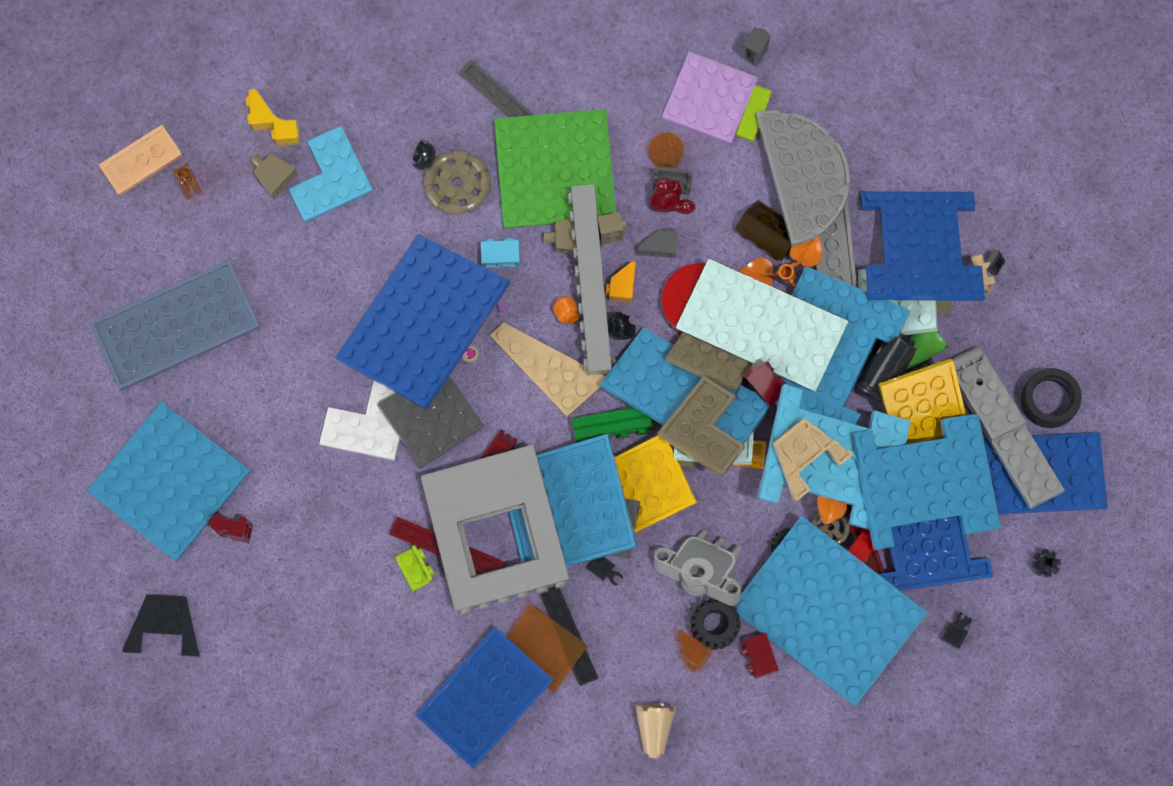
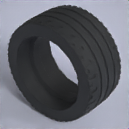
[1021,368,1082,428]

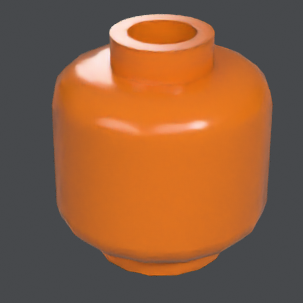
[553,296,580,325]

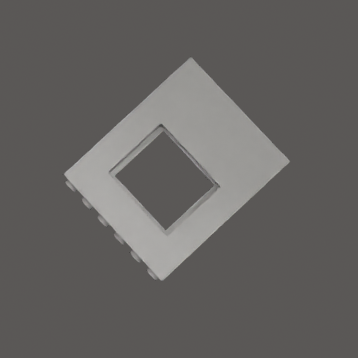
[421,445,571,615]

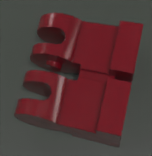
[210,514,253,544]

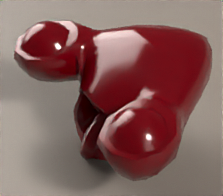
[649,177,696,214]

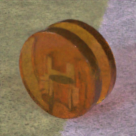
[649,132,684,169]
[173,162,203,200]

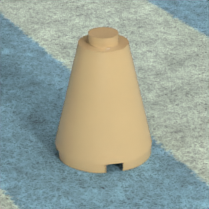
[636,703,676,758]

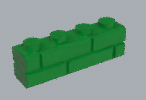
[572,407,652,443]

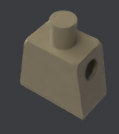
[251,154,298,199]
[544,219,577,255]

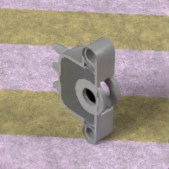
[654,530,742,606]

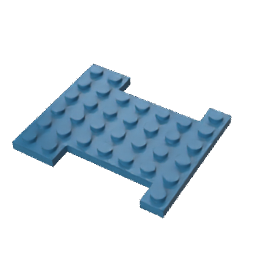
[748,266,911,425]
[851,414,1001,550]

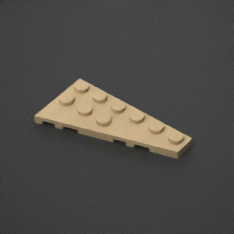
[490,323,606,418]

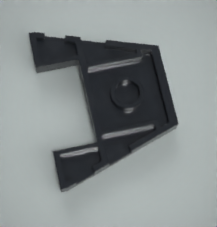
[122,595,200,657]

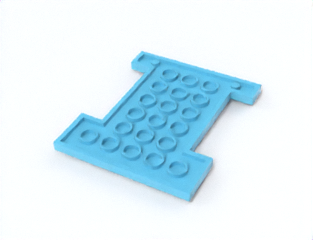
[758,385,910,530]

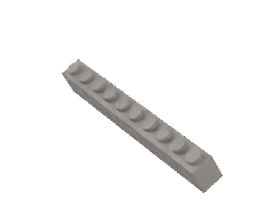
[568,184,612,375]

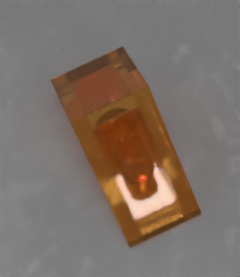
[677,629,713,673]

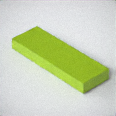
[736,85,772,142]

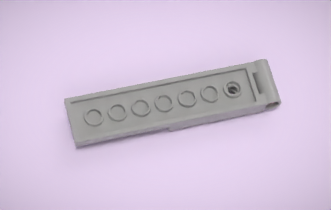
[815,201,857,287]
[952,346,1065,509]

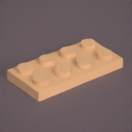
[99,125,183,196]

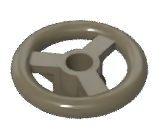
[811,512,850,544]

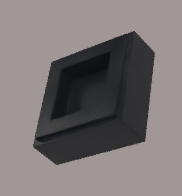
[986,249,1006,276]

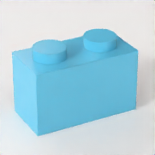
[481,238,520,268]

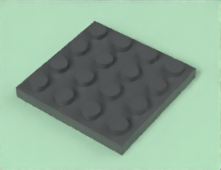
[377,376,484,469]

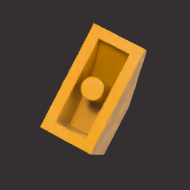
[606,262,636,303]

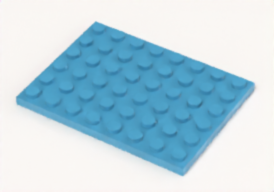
[732,516,928,706]

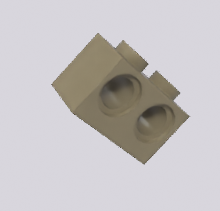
[597,212,626,245]

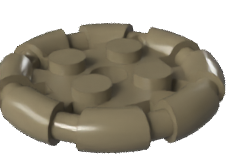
[423,150,491,215]

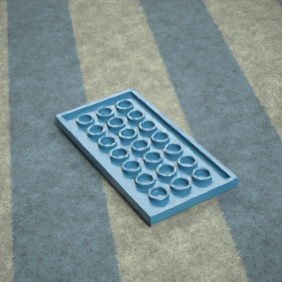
[600,328,772,444]

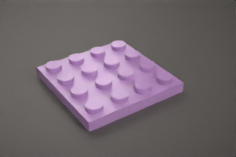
[662,52,758,145]

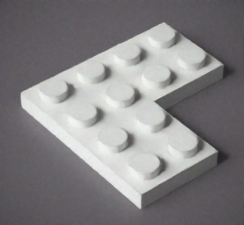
[319,381,400,461]

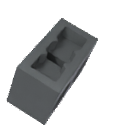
[741,26,770,67]

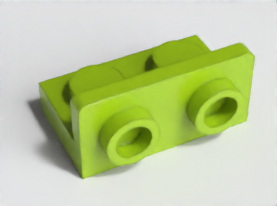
[395,545,435,592]

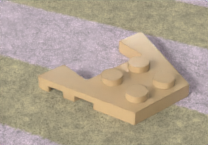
[773,419,854,501]

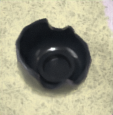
[413,139,436,170]
[607,312,636,340]

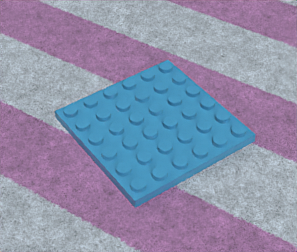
[87,402,251,562]
[509,434,637,567]

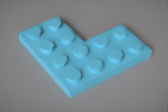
[289,126,373,223]

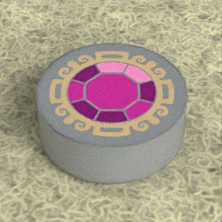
[461,344,480,364]

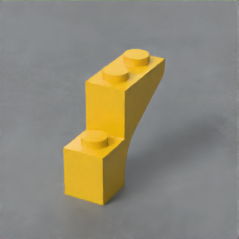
[246,89,300,146]

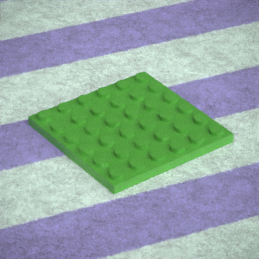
[494,109,616,229]

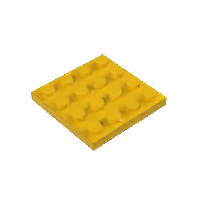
[878,358,966,445]
[615,436,698,534]

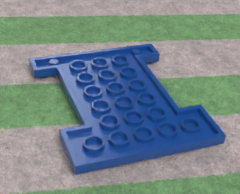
[860,191,985,301]
[879,516,993,591]

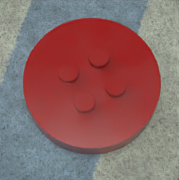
[662,263,706,340]

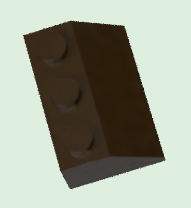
[735,200,792,261]

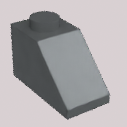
[638,228,678,258]

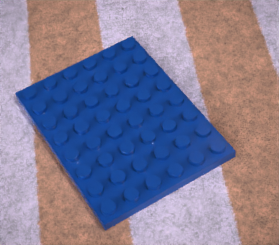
[336,234,511,410]

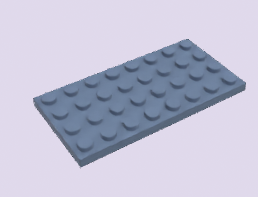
[90,260,260,391]

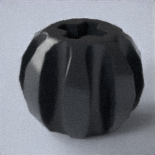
[1032,549,1061,578]

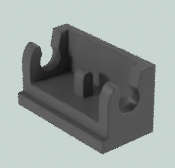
[652,167,692,195]

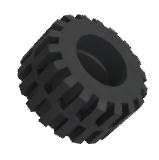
[691,598,741,650]

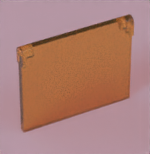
[508,603,588,693]

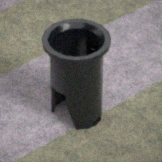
[855,333,917,402]

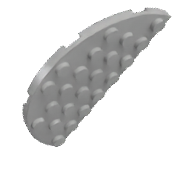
[756,111,850,247]

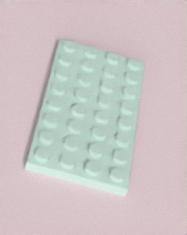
[676,259,849,392]

